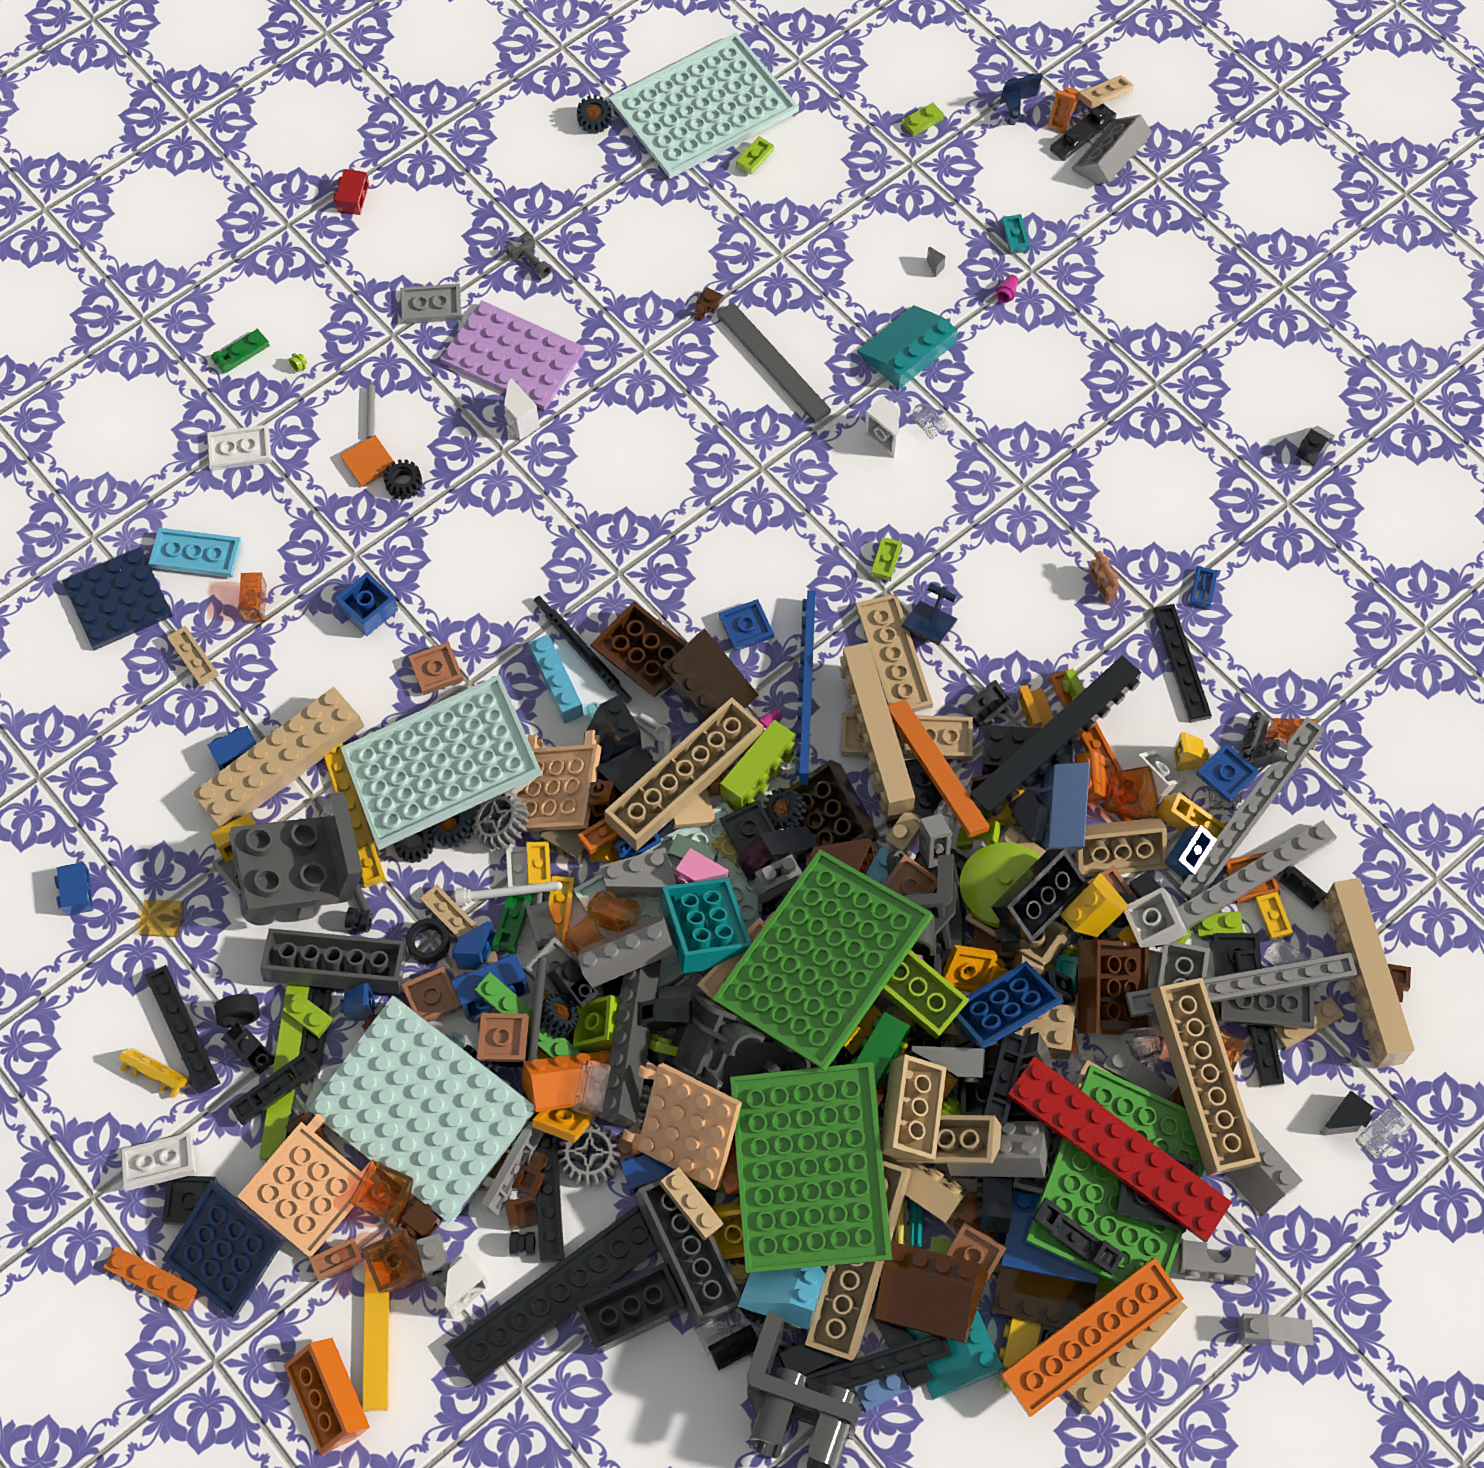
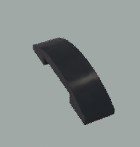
[1033,1198,1125,1275]

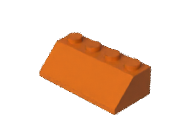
[521,1050,611,1112]
[284,1338,370,1455]

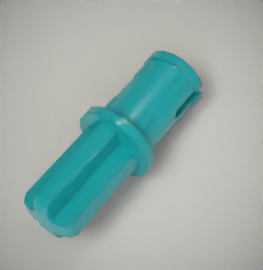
[907,1200,926,1248]

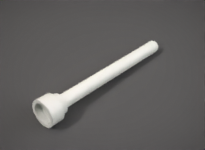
[455,881,563,906]

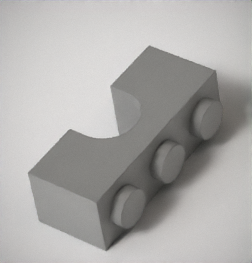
[1178,1240,1256,1285]

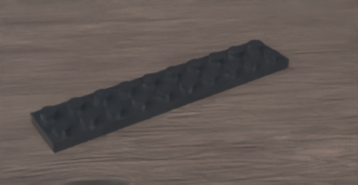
[446,1205,659,1387]

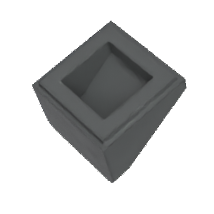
[927,246,946,277]

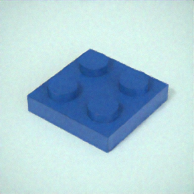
[719,599,774,652]
[1196,743,1260,803]

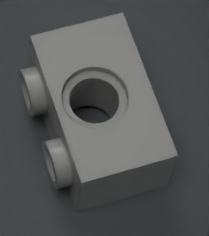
[918,813,952,868]

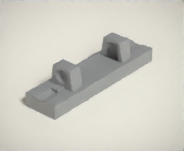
[481,1120,544,1216]

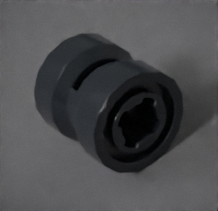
[344,907,373,933]
[509,1231,536,1256]

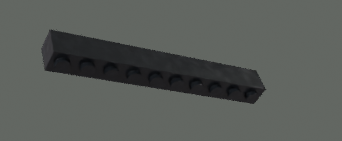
[970,656,1142,820]

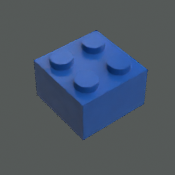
[335,572,398,637]

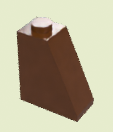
[805,838,876,875]

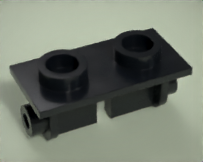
[1278,866,1327,910]

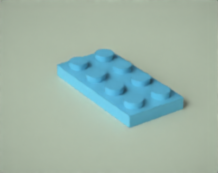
[148,528,242,578]

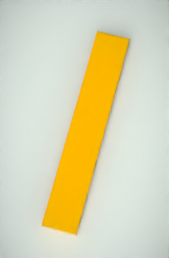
[363,1262,390,1412]

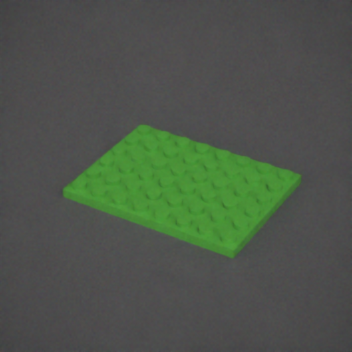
[712,849,934,1071]
[730,1062,892,1273]
[1024,1065,1205,1284]

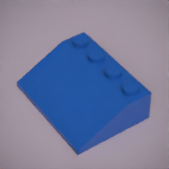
[952,961,1064,1049]
[1001,1190,1099,1285]

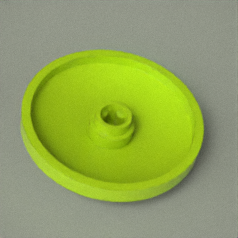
[960,842,1040,928]

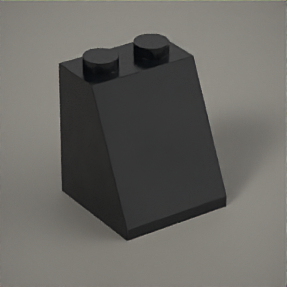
[584,695,642,765]
[597,745,657,798]

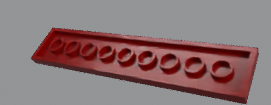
[1006,1056,1232,1243]

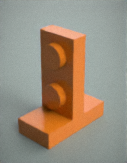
[1047,87,1080,133]

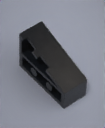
[736,826,818,881]

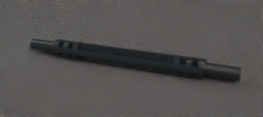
[534,596,632,704]

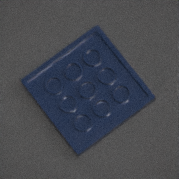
[62,547,173,651]
[162,1180,286,1318]

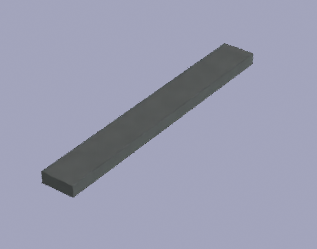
[717,302,831,423]

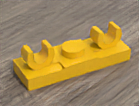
[118,1048,190,1098]

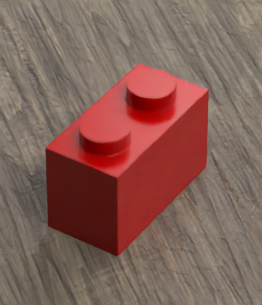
[333,169,369,215]

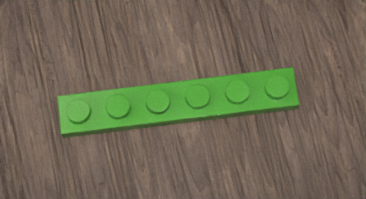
[473,972,581,1058]

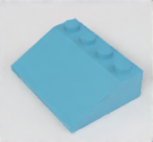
[738,1266,828,1329]

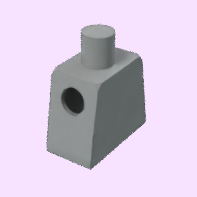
[416,1233,450,1287]

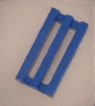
[1189,566,1218,610]

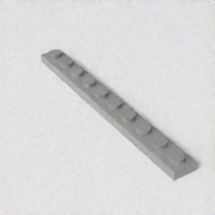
[1178,717,1325,899]
[1155,820,1337,949]
[1125,953,1357,1018]

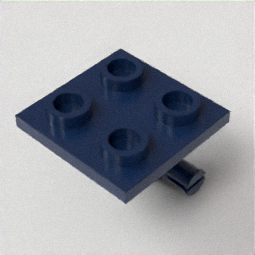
[999,73,1043,125]
[901,582,958,645]

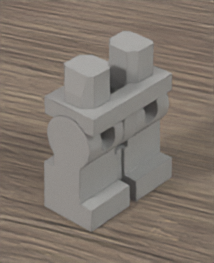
[754,854,802,897]

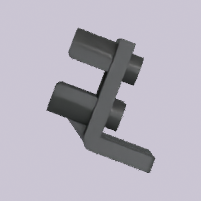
[229,792,363,926]
[903,854,965,975]
[663,991,810,1096]
[747,1311,861,1468]

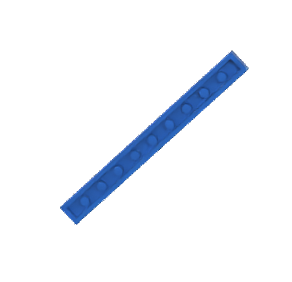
[795,590,816,785]

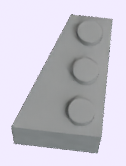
[600,847,677,897]

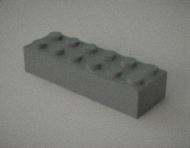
[260,928,407,994]
[634,1178,741,1329]

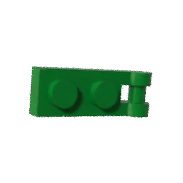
[211,328,270,373]
[492,894,532,954]

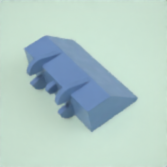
[1035,762,1090,856]

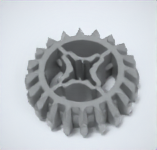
[472,792,530,851]
[557,1123,621,1187]

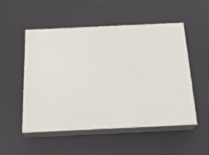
[207,425,272,471]
[121,1132,196,1191]

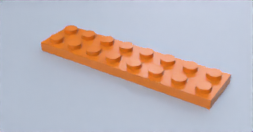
[999,1258,1184,1417]

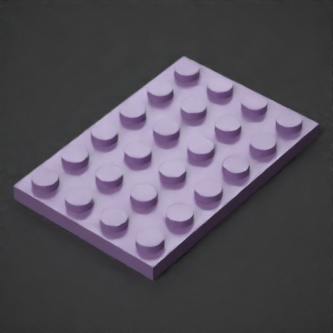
[440,300,585,411]

